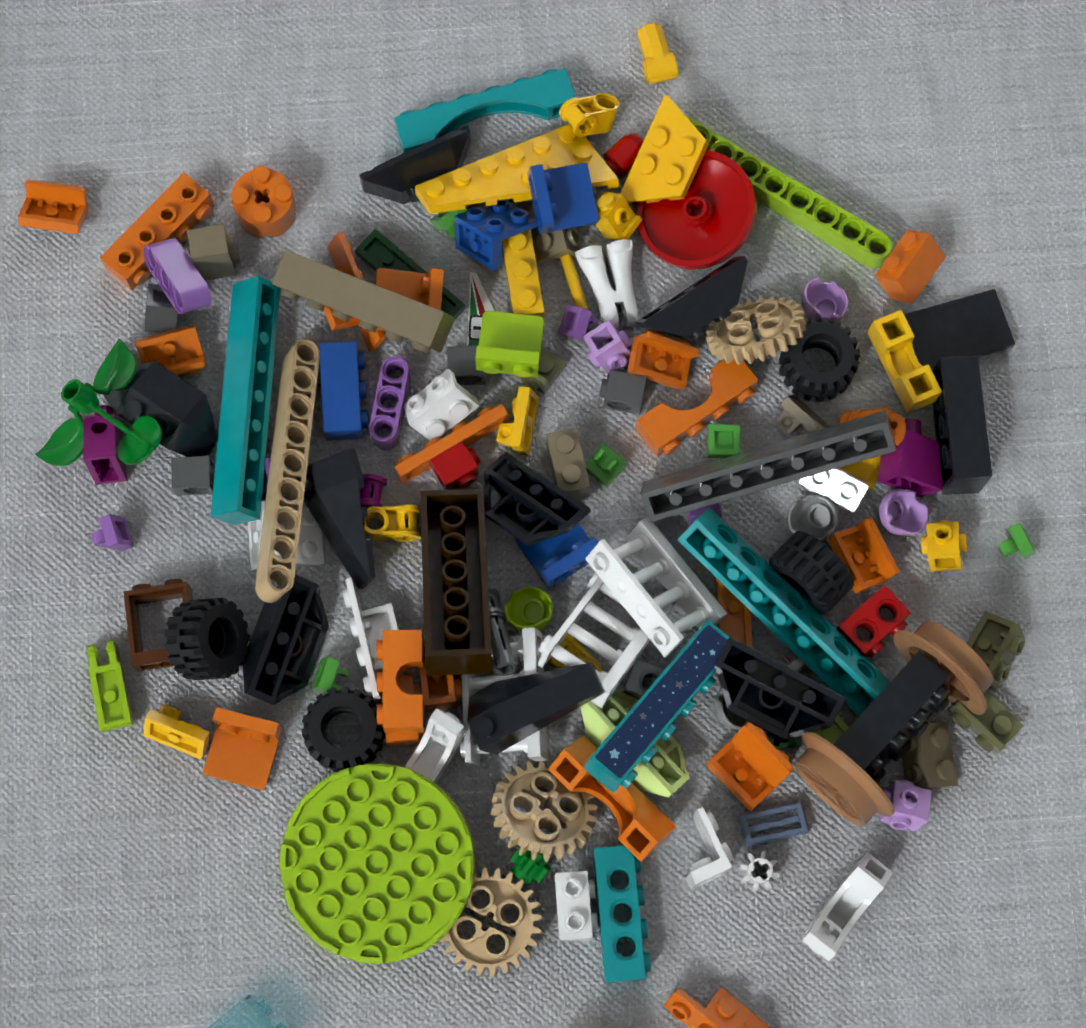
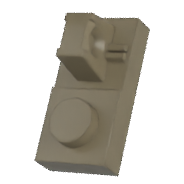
[776,395,830,434]

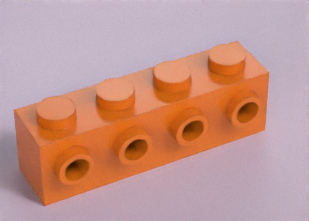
[100,172,214,291]

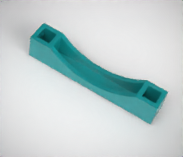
[394,68,575,153]

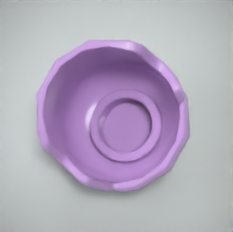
[802,277,849,324]
[878,488,929,536]

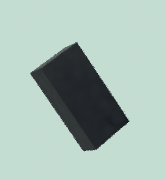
[932,355,992,495]

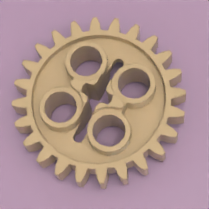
[705,296,807,365]
[491,761,597,862]
[439,868,544,977]

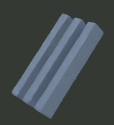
[738,801,810,848]

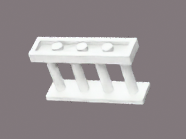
[586,517,727,658]
[537,572,673,708]
[460,627,549,766]

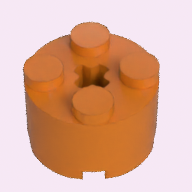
[231,166,296,238]

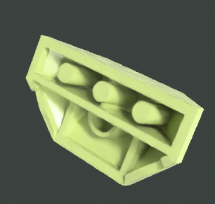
[581,690,690,797]

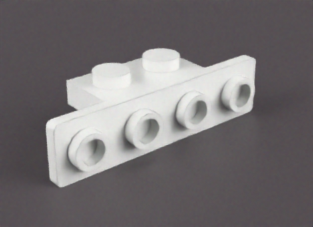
[342,577,399,704]

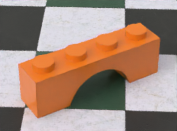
[635,359,758,458]
[548,735,677,862]

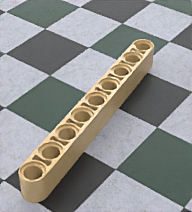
[255,339,320,603]

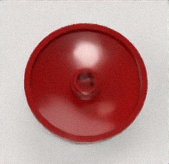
[636,150,757,270]

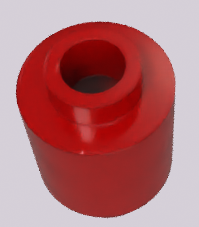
[603,133,643,177]

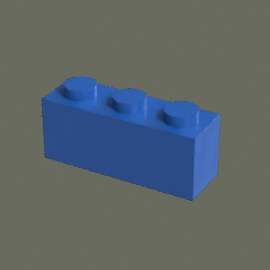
[319,341,368,441]

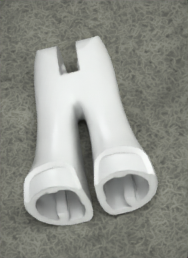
[575,239,638,329]

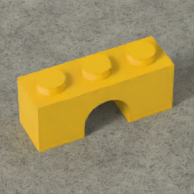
[502,229,544,320]
[867,310,942,414]

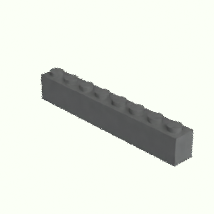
[640,410,896,522]

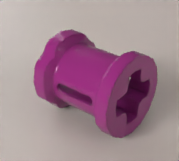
[360,474,387,509]

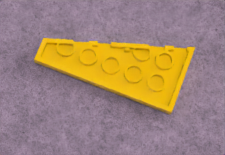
[415,123,619,214]

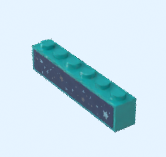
[583,620,729,793]

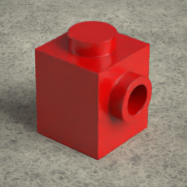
[430,441,481,490]

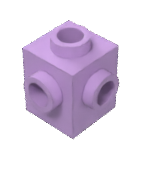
[583,320,632,375]
[879,780,932,831]

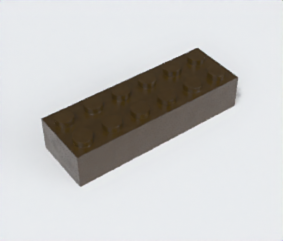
[420,489,492,676]

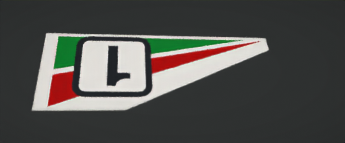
[467,272,495,346]

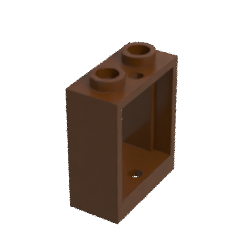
[123,579,193,672]

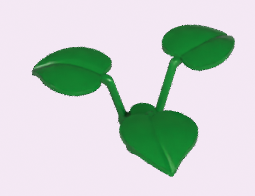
[35,339,162,466]

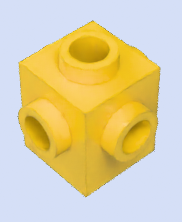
[921,520,968,572]

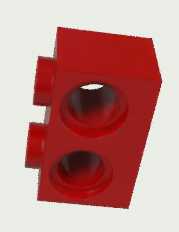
[836,585,911,658]

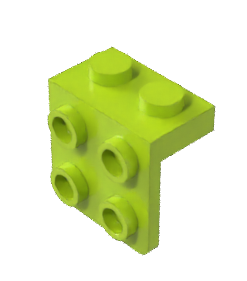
[475,311,544,377]

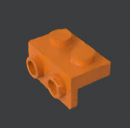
[18,180,88,234]
[135,324,206,376]
[627,330,700,390]
[827,517,899,594]

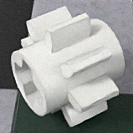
[738,851,780,893]

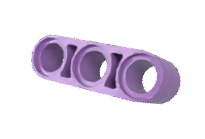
[143,238,211,314]
[369,356,411,450]

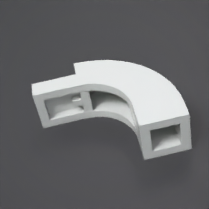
[404,708,467,783]
[803,852,893,961]

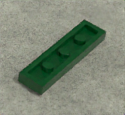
[355,229,466,321]

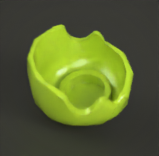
[504,586,554,632]

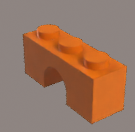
[376,630,424,733]

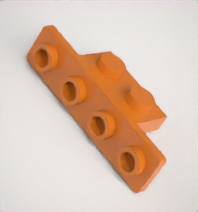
[324,232,385,352]
[664,987,771,1028]

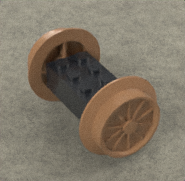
[794,621,994,827]

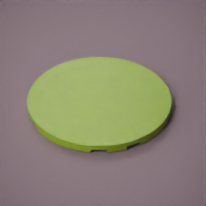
[279,763,475,964]

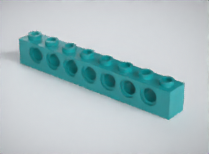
[677,507,890,716]

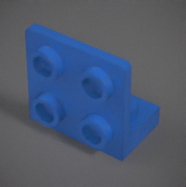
[527,163,599,234]
[455,199,538,271]
[515,523,598,590]

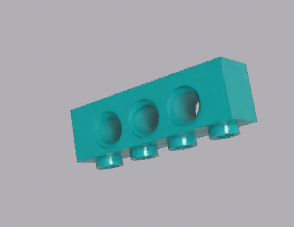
[593,845,651,984]

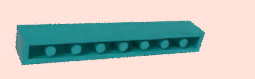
[210,276,281,525]

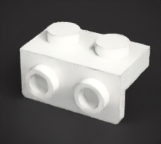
[404,369,479,440]
[798,468,869,512]
[555,871,598,941]

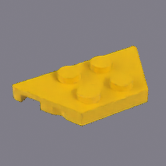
[620,95,709,204]

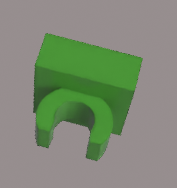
[430,208,468,238]
[707,424,740,458]
[585,443,627,488]
[999,523,1037,559]
[311,657,350,693]

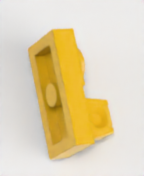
[496,386,539,456]
[143,704,210,760]

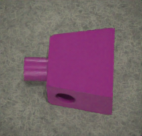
[83,405,127,485]
[877,419,943,498]

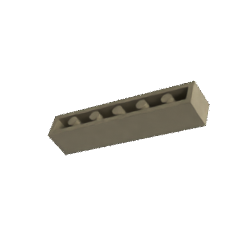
[272,250,455,354]

